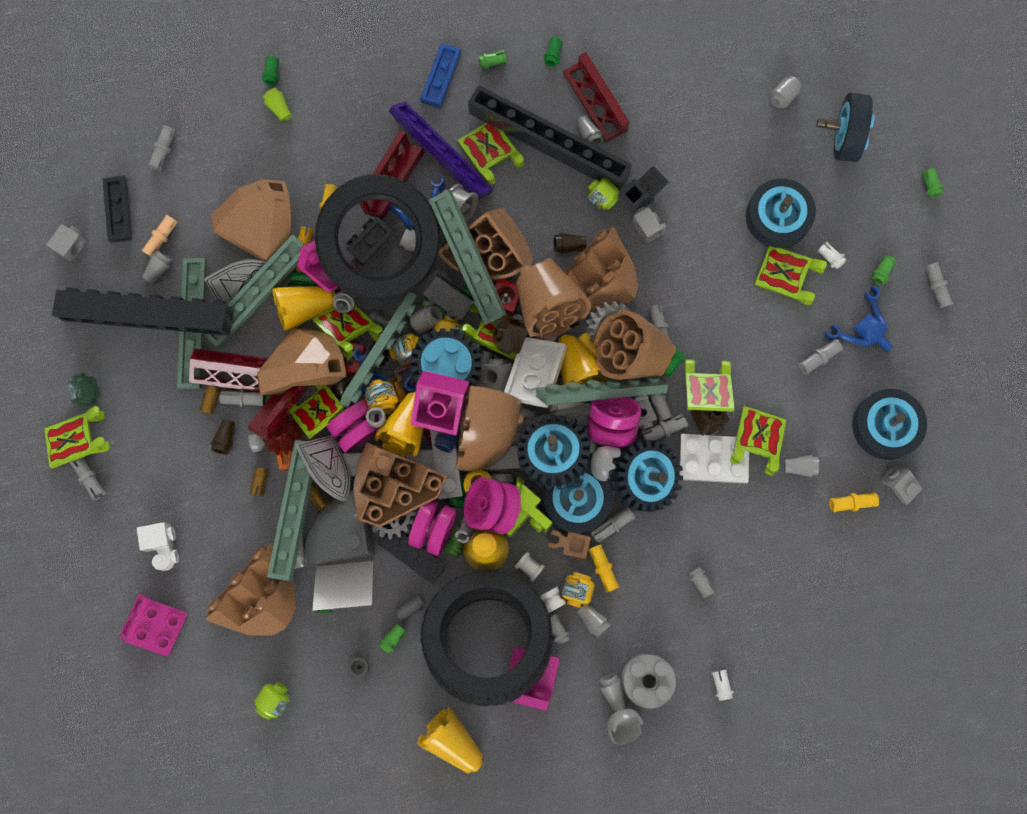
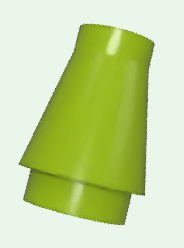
[263,88,292,122]

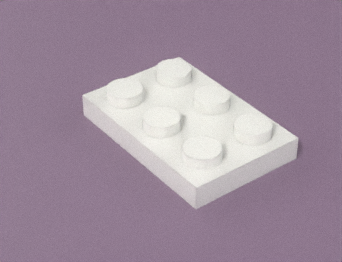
[504,337,567,408]
[679,434,749,484]

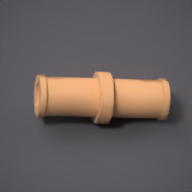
[141,215,178,257]

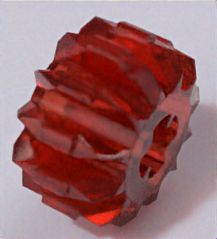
[263,417,302,456]

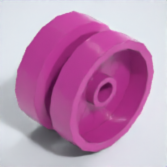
[587,397,641,448]
[326,399,380,453]
[464,477,521,534]
[408,500,457,557]

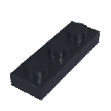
[103,176,132,243]
[377,525,446,584]

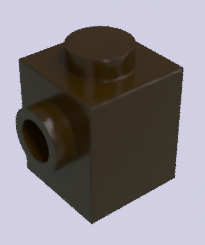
[492,315,528,354]
[690,410,730,436]

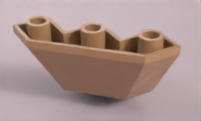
[210,179,291,262]
[564,226,638,311]
[257,328,346,395]
[353,442,447,527]
[205,543,296,636]

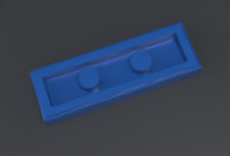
[420,43,462,109]

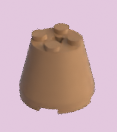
[516,258,591,340]
[594,310,676,380]

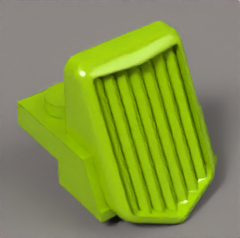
[506,476,553,538]

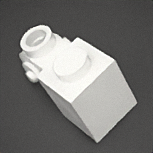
[137,522,179,571]

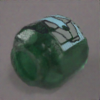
[66,373,101,407]

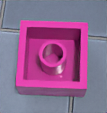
[411,371,469,435]

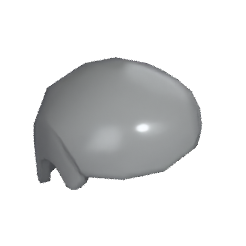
[591,446,621,481]
[607,709,643,745]

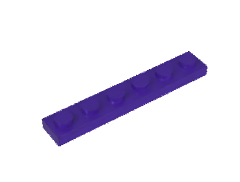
[389,102,494,200]

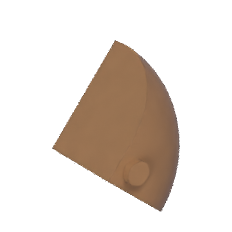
[438,207,533,279]
[455,386,524,471]

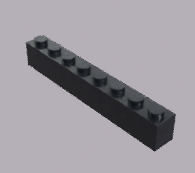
[468,85,632,193]
[52,287,234,336]

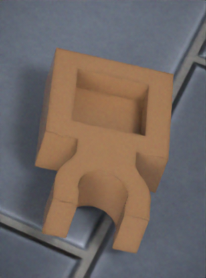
[548,530,591,560]

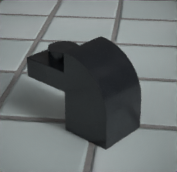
[619,165,669,212]

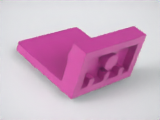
[297,235,359,293]
[119,593,187,656]
[509,646,560,711]

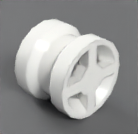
[540,587,566,613]

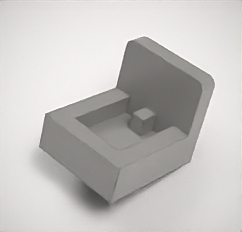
[880,465,923,505]

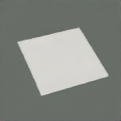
[313,561,373,610]

